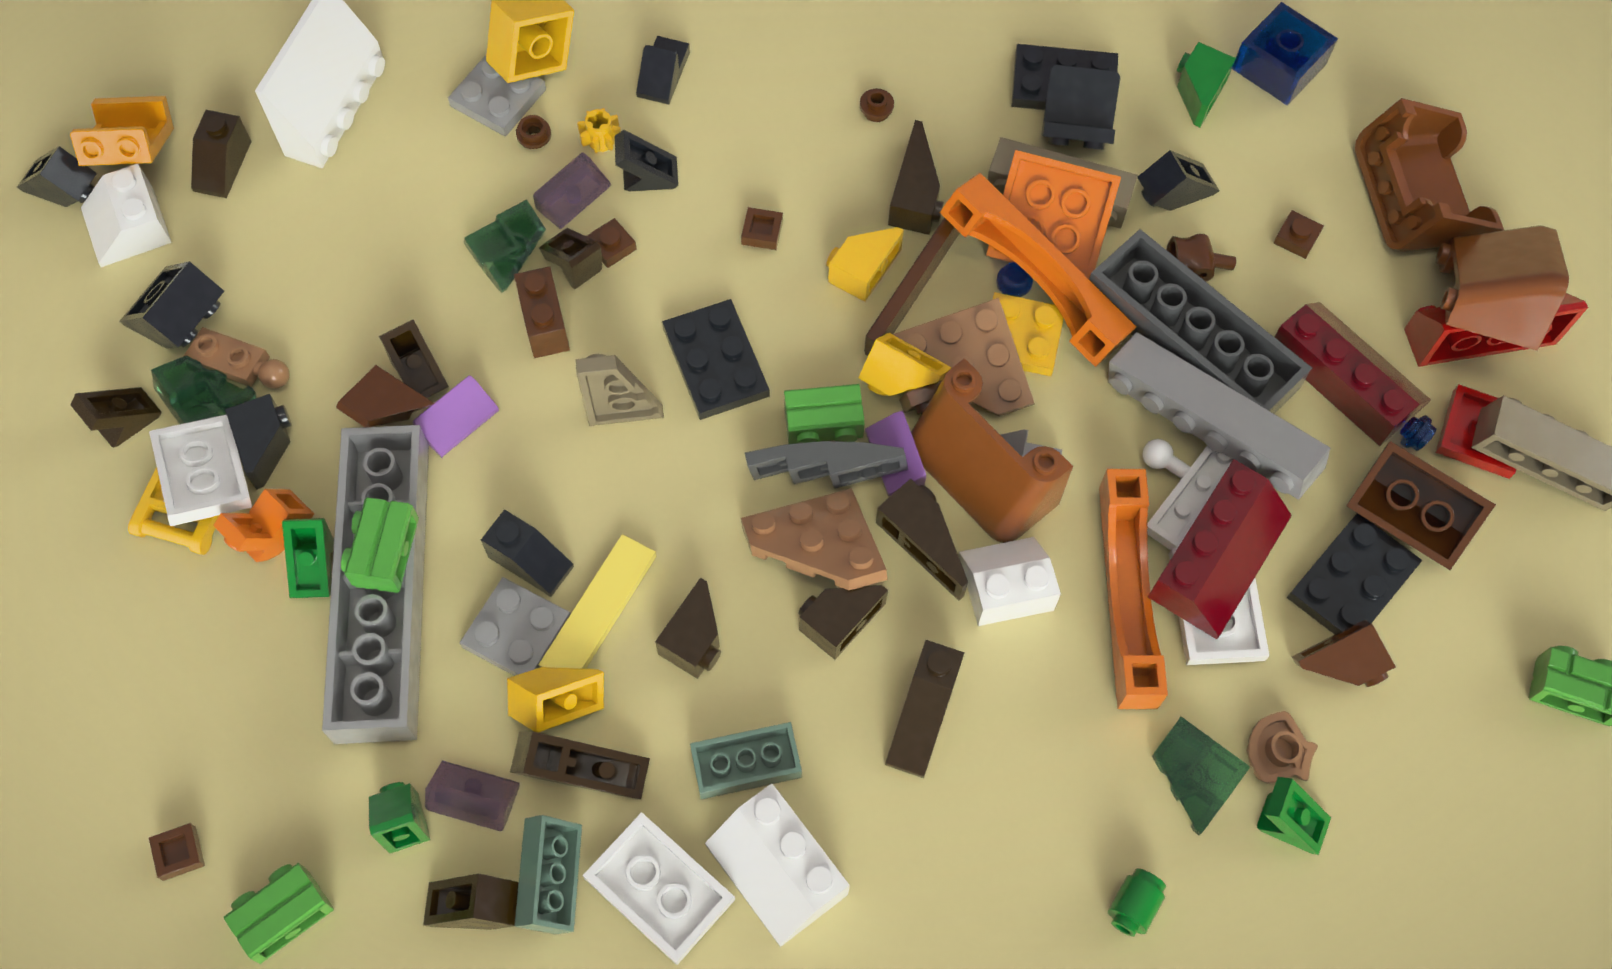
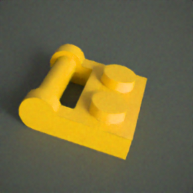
[128,468,220,555]

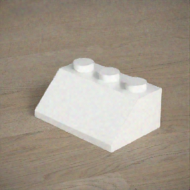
[705,783,850,947]

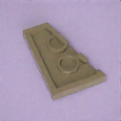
[575,354,664,426]

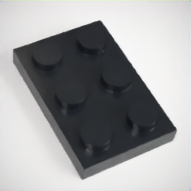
[1011,44,1118,110]
[662,299,770,420]
[1287,513,1422,635]

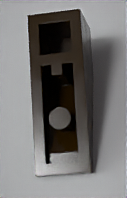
[888,120,944,235]
[876,478,968,601]
[885,640,965,778]
[510,731,650,799]

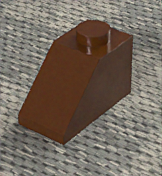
[1292,620,1396,687]

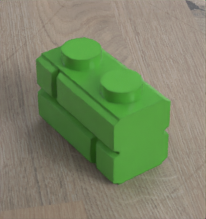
[784,384,865,444]
[341,497,419,593]
[1528,646,1612,727]
[224,863,334,964]

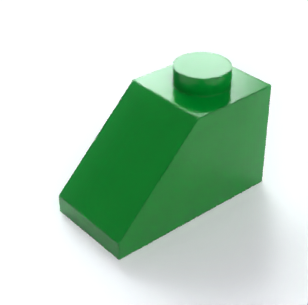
[1177,42,1236,128]
[369,782,430,854]

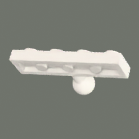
[1142,439,1233,550]

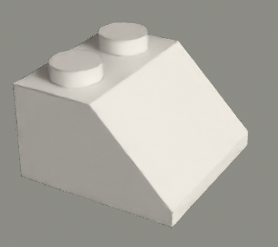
[81,164,172,267]
[958,537,1061,626]

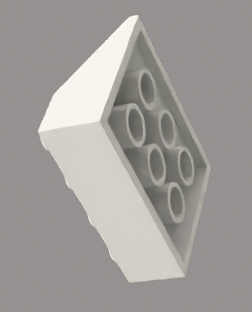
[255,0,385,168]

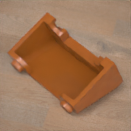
[1355,98,1504,251]
[1435,225,1569,351]
[911,358,1073,543]

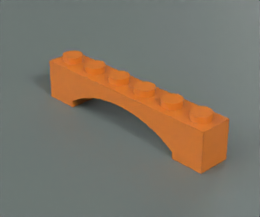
[939,173,1137,367]
[1099,469,1168,709]

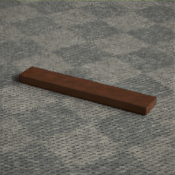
[864,176,974,356]

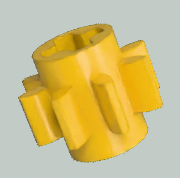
[577,108,621,153]

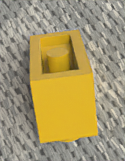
[826,227,904,302]
[858,333,952,396]
[507,667,604,733]

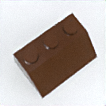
[1346,441,1496,570]

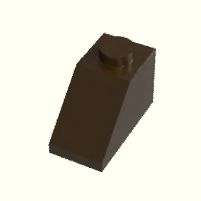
[191,110,252,198]
[655,578,721,679]
[798,585,888,660]
[423,873,519,930]

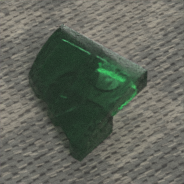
[464,199,546,293]
[151,355,256,424]
[1152,717,1250,836]

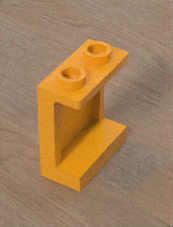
[70,96,174,166]

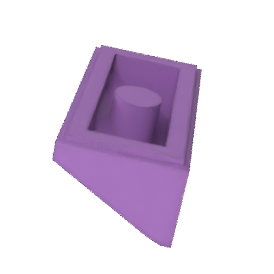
[413,375,499,458]
[865,410,926,497]

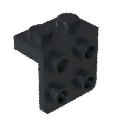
[1041,65,1120,150]

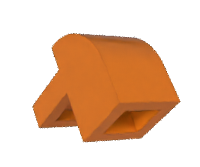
[213,489,315,562]

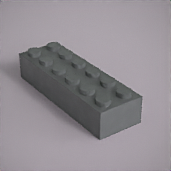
[1089,229,1312,414]

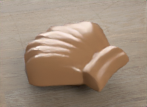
[1246,711,1318,783]

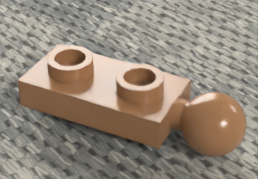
[183,327,290,389]

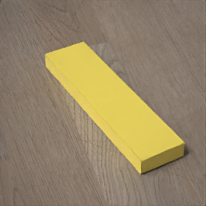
[538,534,657,669]

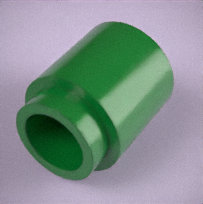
[1108,868,1166,937]

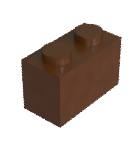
[514,266,570,358]

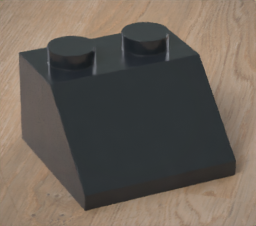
[119,261,225,349]

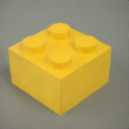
[486,0,574,83]

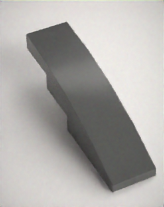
[745,441,908,489]

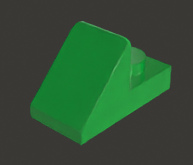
[282,518,334,598]
[1257,777,1331,855]

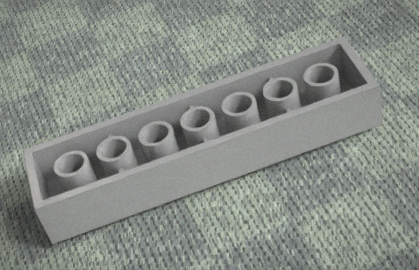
[322,425,429,744]

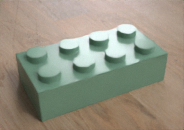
[690,722,802,799]
[515,815,582,934]

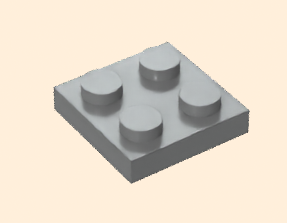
[448,55,546,137]
[460,577,571,676]

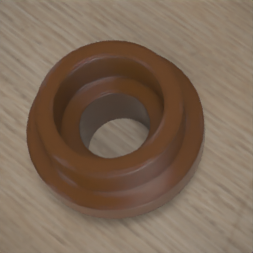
[860,88,894,122]
[516,115,551,149]

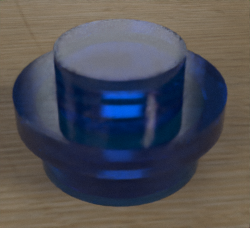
[996,262,1033,297]
[1400,415,1437,451]

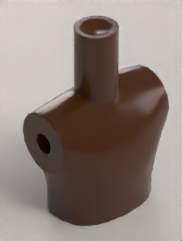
[1166,234,1236,282]

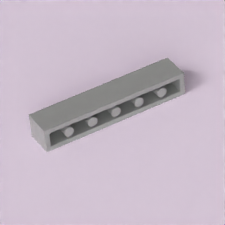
[1108,332,1331,500]

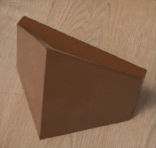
[336,365,435,428]

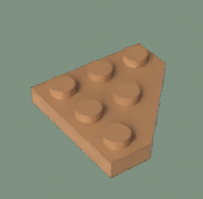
[893,298,1035,416]
[741,488,887,590]

